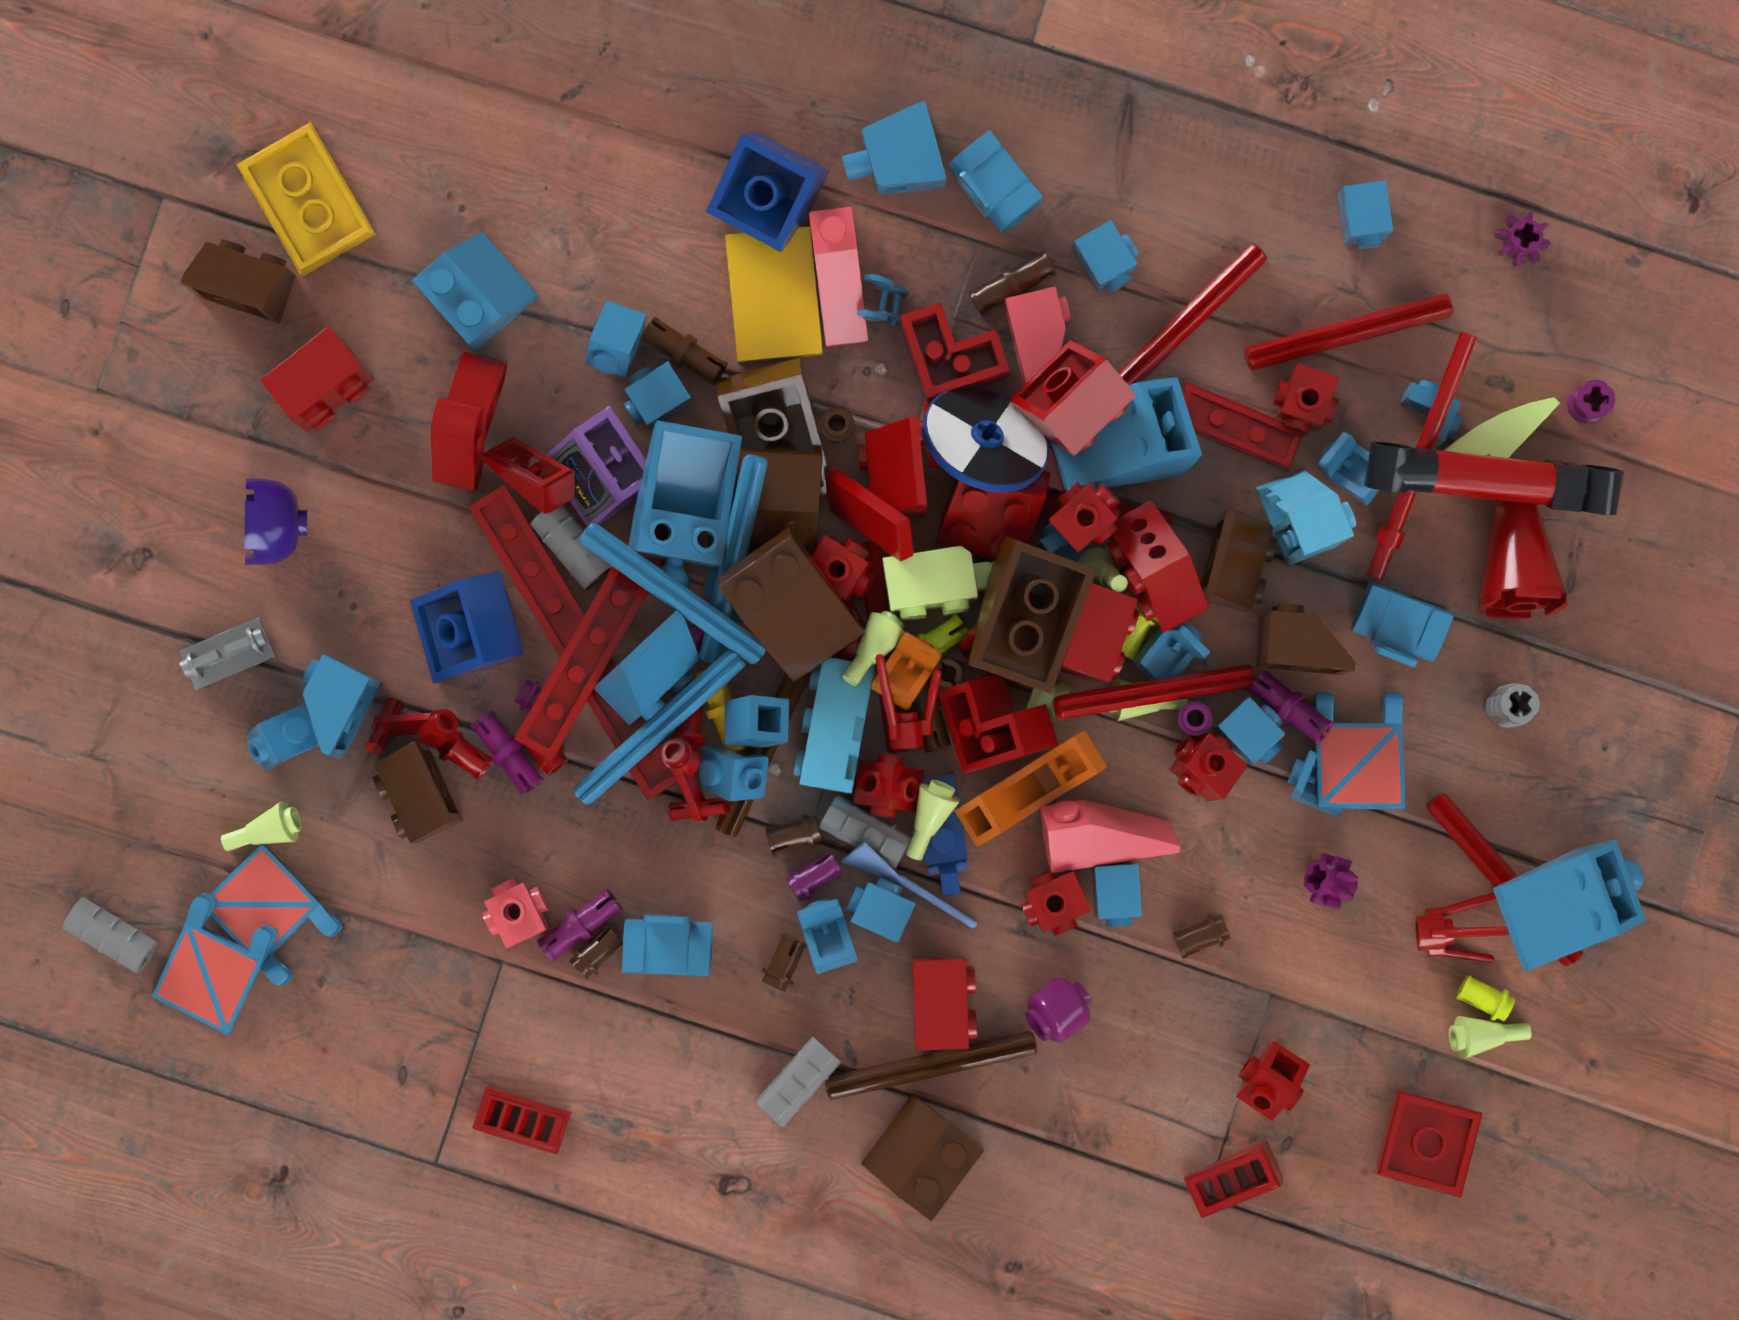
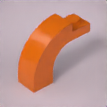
[954,730,1108,847]

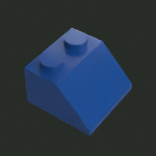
[706,131,830,252]
[410,572,524,683]

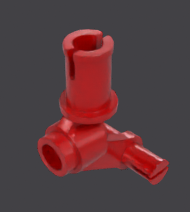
[365,698,492,780]
[661,704,731,822]

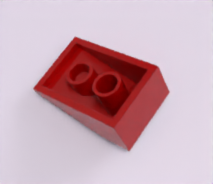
[857,416,927,519]

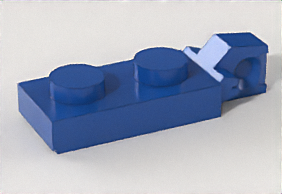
[923,774,968,896]

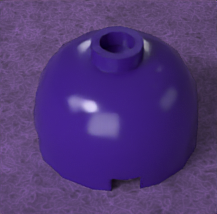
[245,479,307,565]

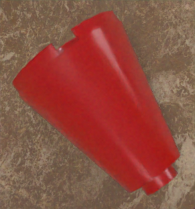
[1479,501,1568,620]

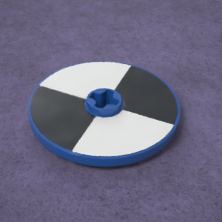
[922,387,1049,492]

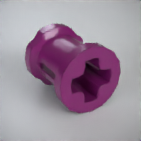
[1567,379,1616,424]

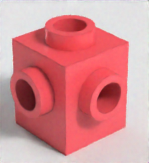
[482,878,550,949]

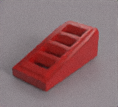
[482,437,575,514]
[472,1085,572,1155]
[1184,1140,1284,1218]

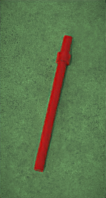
[1367,331,1477,580]

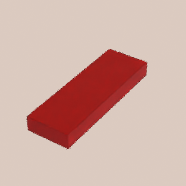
[1182,382,1304,472]
[824,469,914,562]

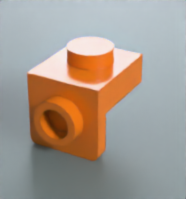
[870,632,942,711]

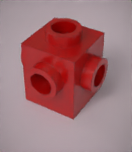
[1273,363,1339,435]
[1049,480,1121,553]
[811,535,877,601]
[1168,733,1248,801]
[853,754,924,818]
[1020,870,1092,936]
[1236,1041,1310,1121]

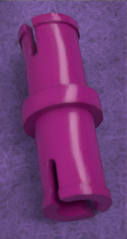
[1249,670,1334,744]
[471,710,544,796]
[537,888,623,962]

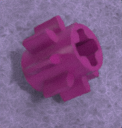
[1494,211,1551,267]
[1304,853,1359,909]

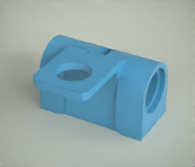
[948,130,1043,234]
[1351,580,1454,667]
[622,914,713,976]

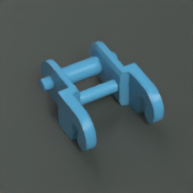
[857,274,909,326]

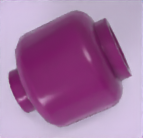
[1025,978,1091,1043]

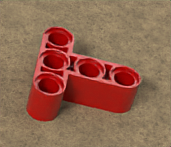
[431,351,507,491]

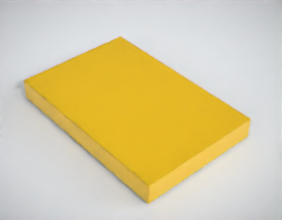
[236,122,376,277]
[725,226,823,364]

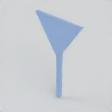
[841,842,977,928]

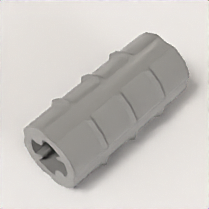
[530,505,612,590]
[1484,683,1540,728]
[819,794,913,869]
[62,897,158,974]
[755,1036,841,1128]

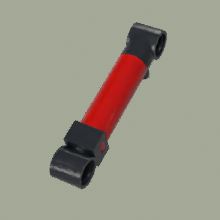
[1364,441,1624,515]

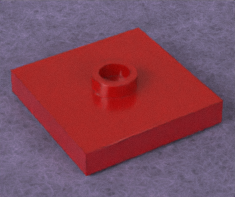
[1374,1089,1483,1198]

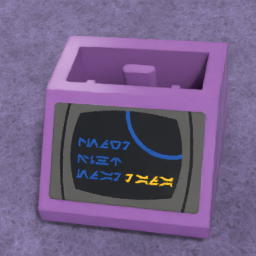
[547,406,646,526]

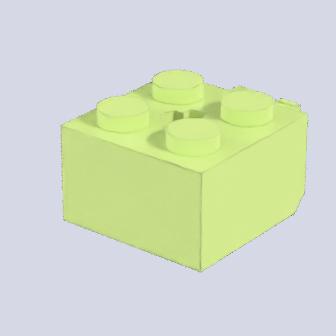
[883,546,994,622]

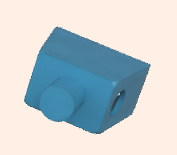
[841,101,947,195]

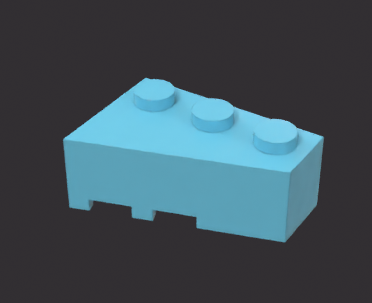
[1255,469,1356,567]
[794,658,875,795]

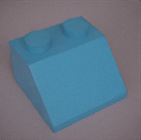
[412,232,539,352]
[594,609,700,726]
[302,654,383,759]

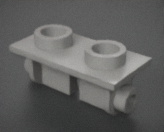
[179,617,276,690]

